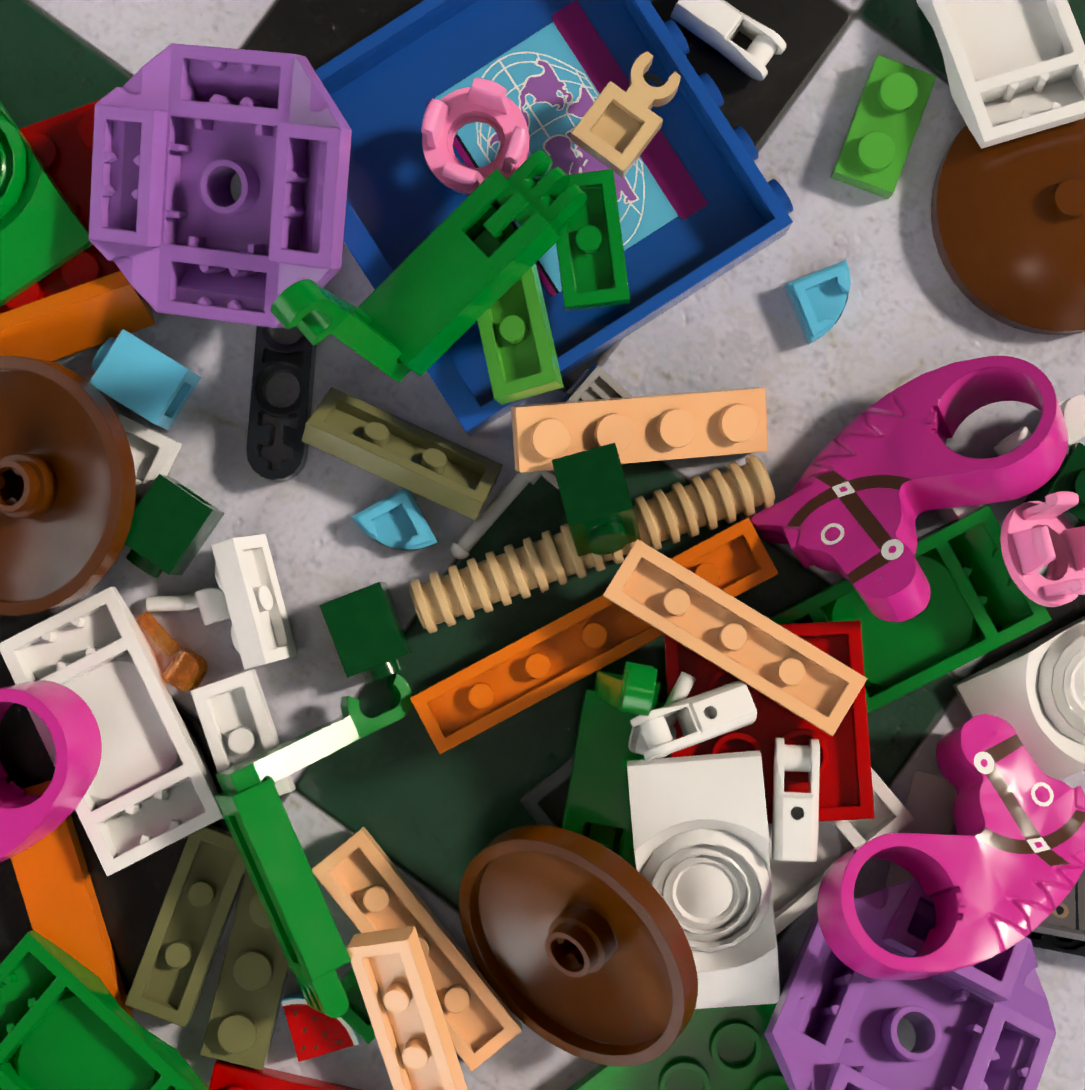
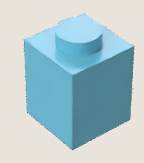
[89,329,201,430]

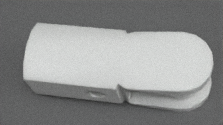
[670,0,786,81]
[630,681,757,761]
[772,737,820,862]

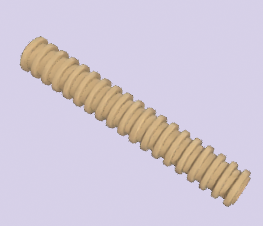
[409,455,775,634]

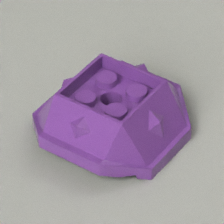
[89,43,352,328]
[764,878,1056,1090]

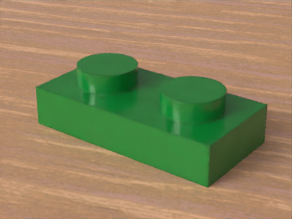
[556,169,630,312]

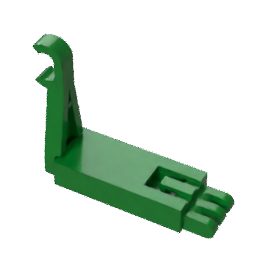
[270,150,587,382]
[562,662,666,869]
[214,673,412,1018]

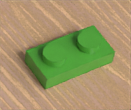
[830,55,937,199]
[477,264,564,405]

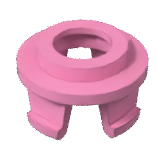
[421,78,529,195]
[1000,491,1085,607]

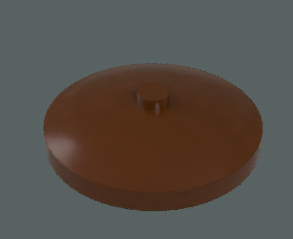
[931,118,1085,335]
[0,356,136,616]
[459,825,698,1067]

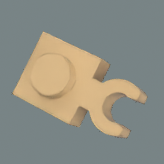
[571,51,681,178]

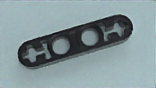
[246,326,317,482]

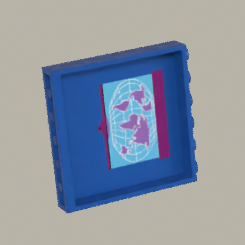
[315,0,793,437]

